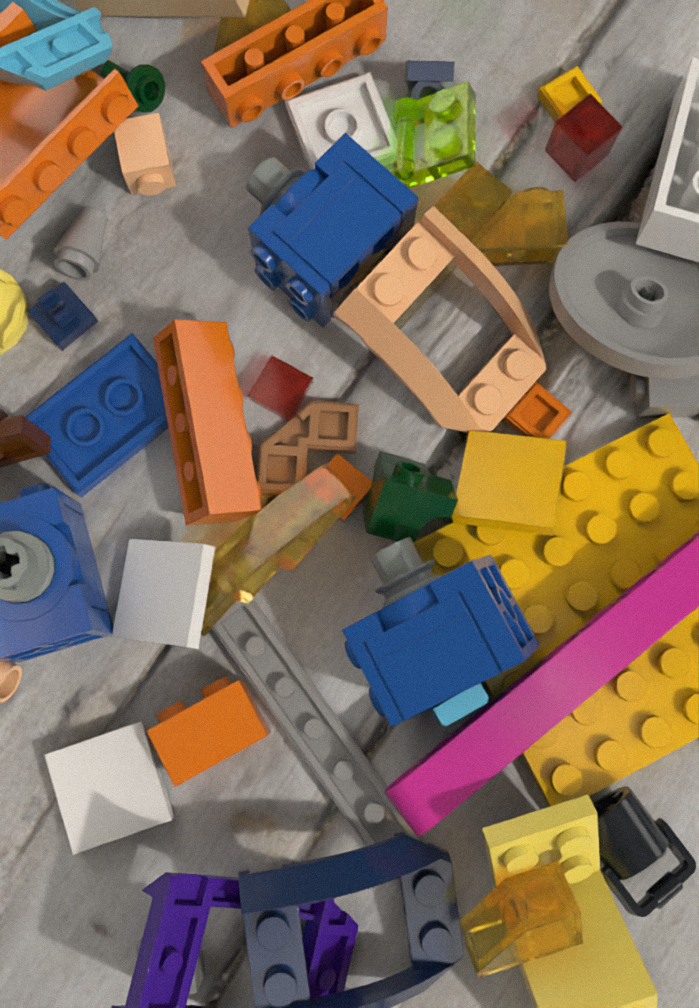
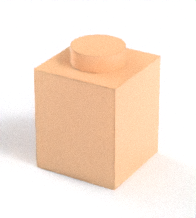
[114,113,177,196]

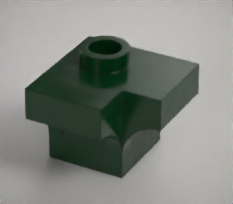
[363,451,458,543]

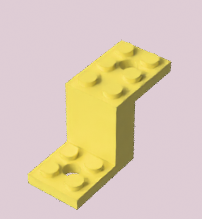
[482,794,658,1008]

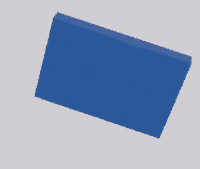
[25,333,168,498]

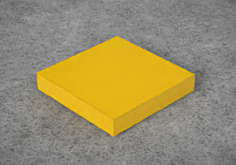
[452,430,567,536]

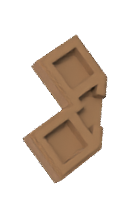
[257,401,359,498]

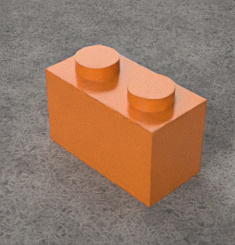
[147,676,271,787]

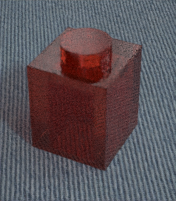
[545,93,623,182]

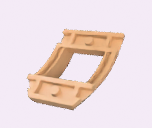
[333,206,547,434]

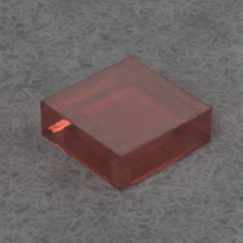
[248,355,314,421]

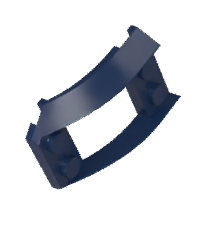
[238,832,464,1008]

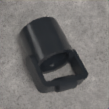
[593,786,696,917]

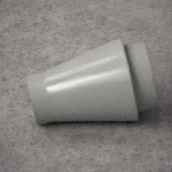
[53,206,108,281]

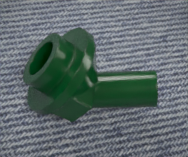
[100,60,165,113]

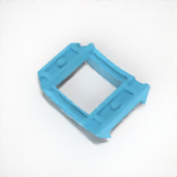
[0,0,113,91]

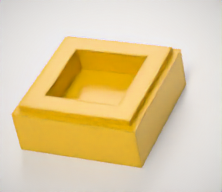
[537,66,603,132]

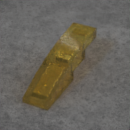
[201,465,356,636]

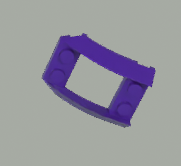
[112,872,358,1008]

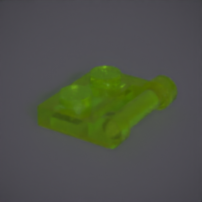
[390,81,476,188]

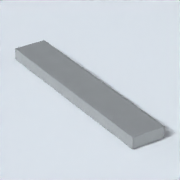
[207,591,425,846]

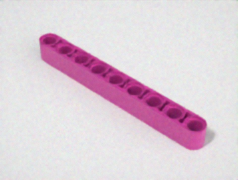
[384,531,699,836]

